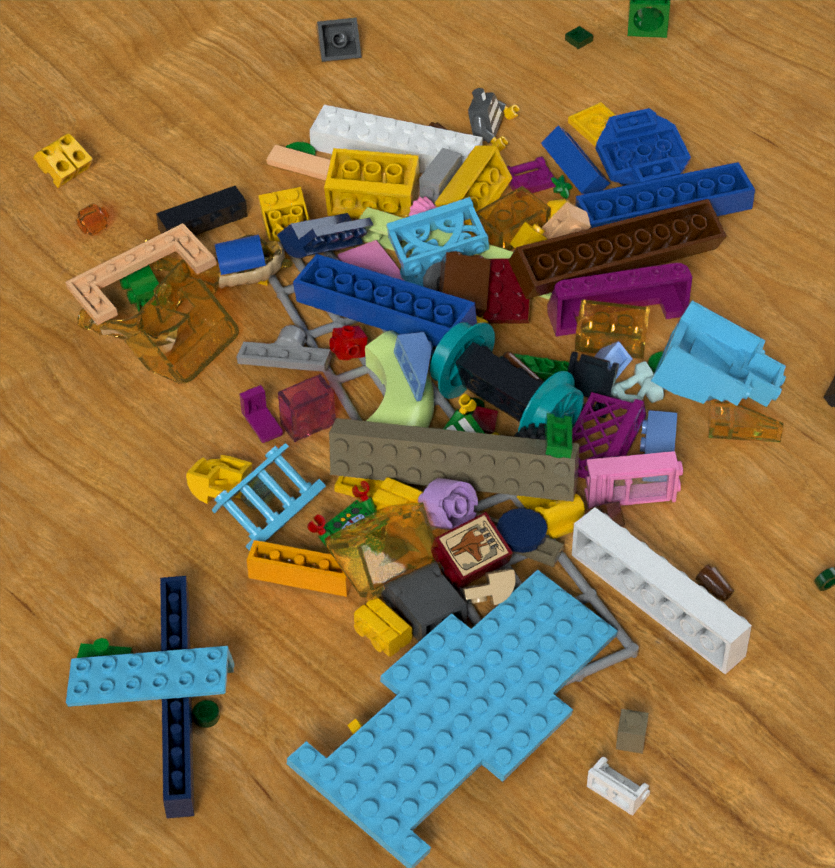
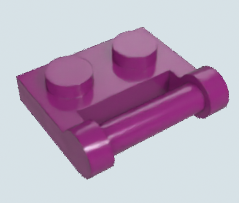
[507,156,556,197]

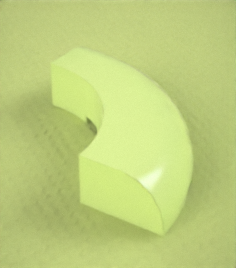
[365,330,434,428]

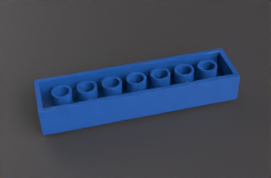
[575,162,755,229]
[293,254,477,347]

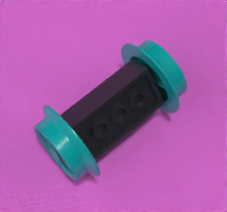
[430,322,584,433]

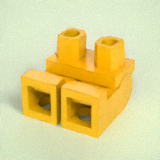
[33,134,93,188]

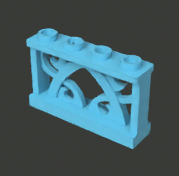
[386,197,489,276]

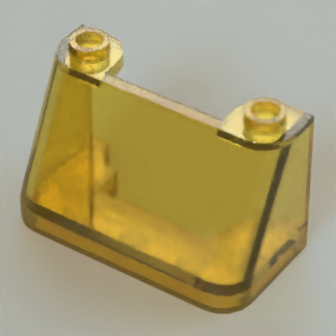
[325,502,435,600]

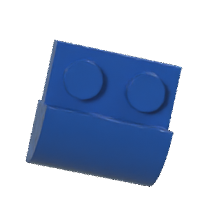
[215,234,266,275]

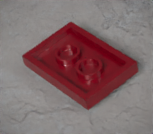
[483,259,531,324]

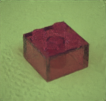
[278,374,336,442]

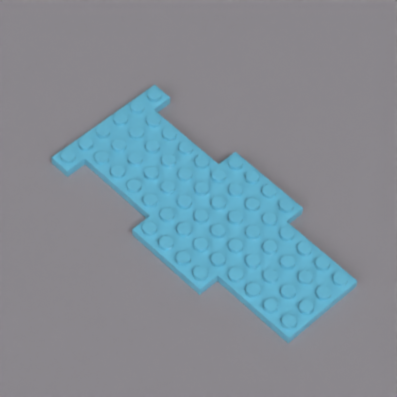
[286,570,618,868]

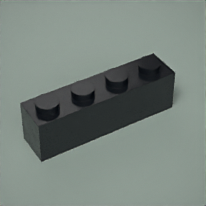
[156,186,248,236]

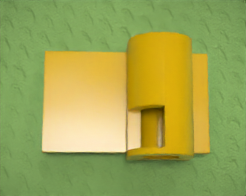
[516,494,585,539]

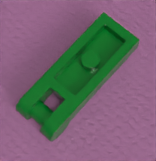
[545,413,572,458]

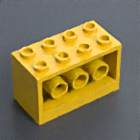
[324,148,420,219]

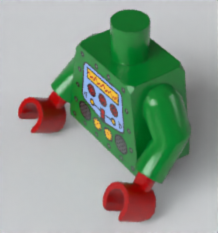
[308,481,384,559]

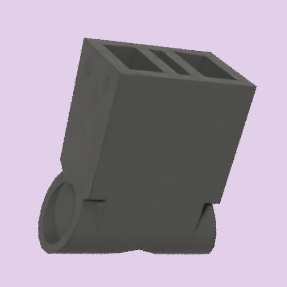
[379,561,467,642]

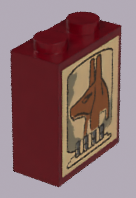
[431,512,513,590]

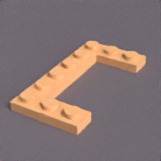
[65,223,217,325]

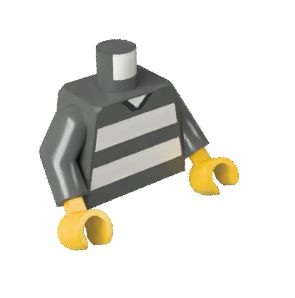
[468,88,520,152]

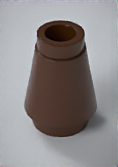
[695,565,734,602]

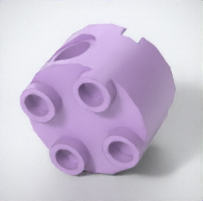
[418,478,478,530]

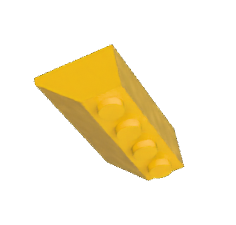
[435,145,512,236]

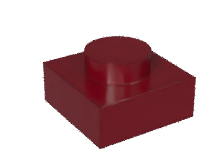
[472,406,498,434]

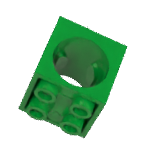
[627,0,670,38]

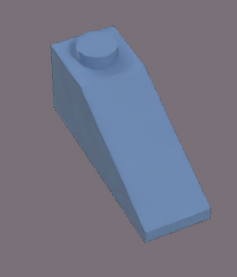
[394,332,433,401]

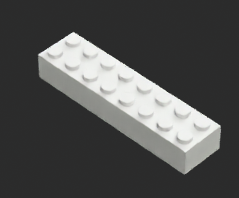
[310,105,483,173]
[572,507,752,674]

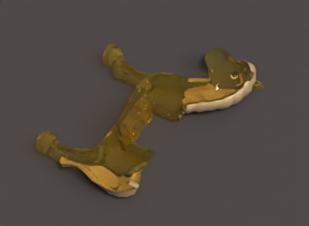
[77,235,293,355]

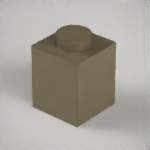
[616,709,649,754]

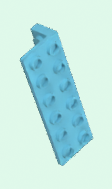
[66,646,234,707]

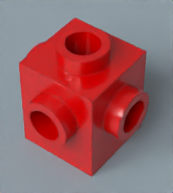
[329,325,368,361]

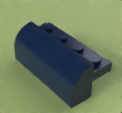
[277,213,373,258]

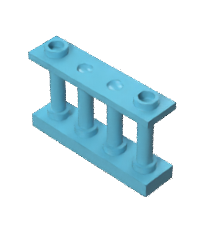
[212,443,326,551]

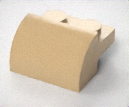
[462,568,515,605]

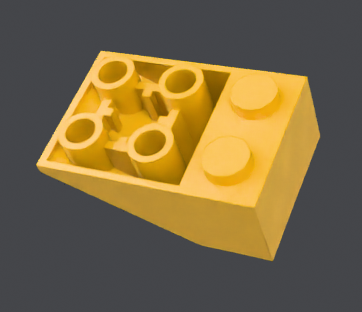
[258,187,309,248]

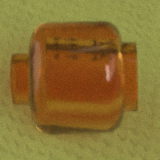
[76,203,110,236]

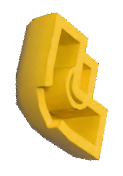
[186,455,252,504]

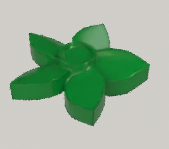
[551,175,572,199]

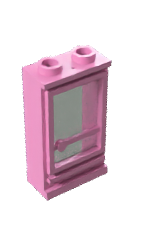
[584,451,683,509]

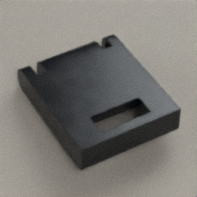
[567,351,619,418]

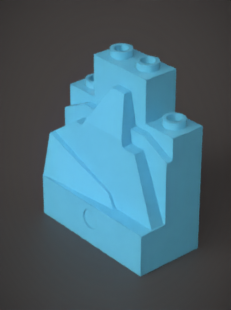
[651,300,786,407]

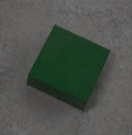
[565,26,593,49]

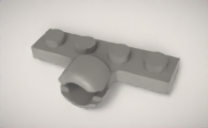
[236,325,332,372]

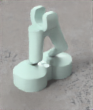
[612,361,664,403]

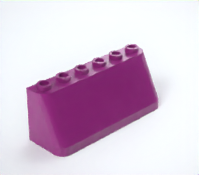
[547,263,692,337]

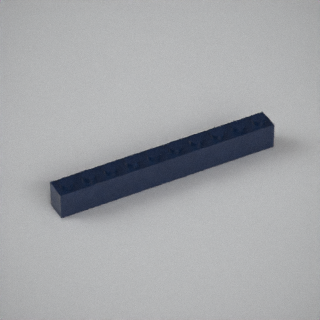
[160,576,195,818]

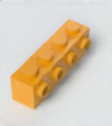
[246,540,353,597]

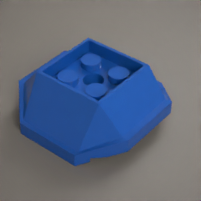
[595,108,691,186]

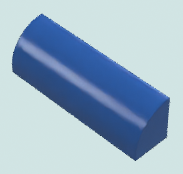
[541,125,610,194]

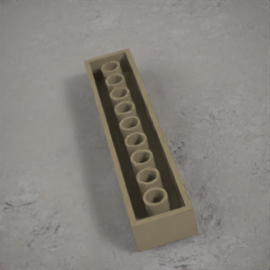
[329,418,579,502]

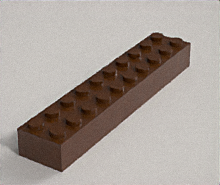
[508,199,727,299]

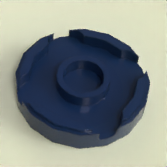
[497,508,547,553]

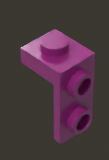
[239,385,283,443]

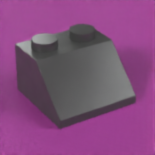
[316,17,361,62]

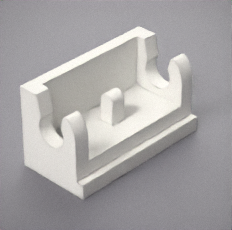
[587,756,650,816]

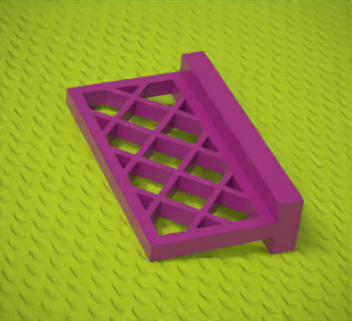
[572,392,646,479]

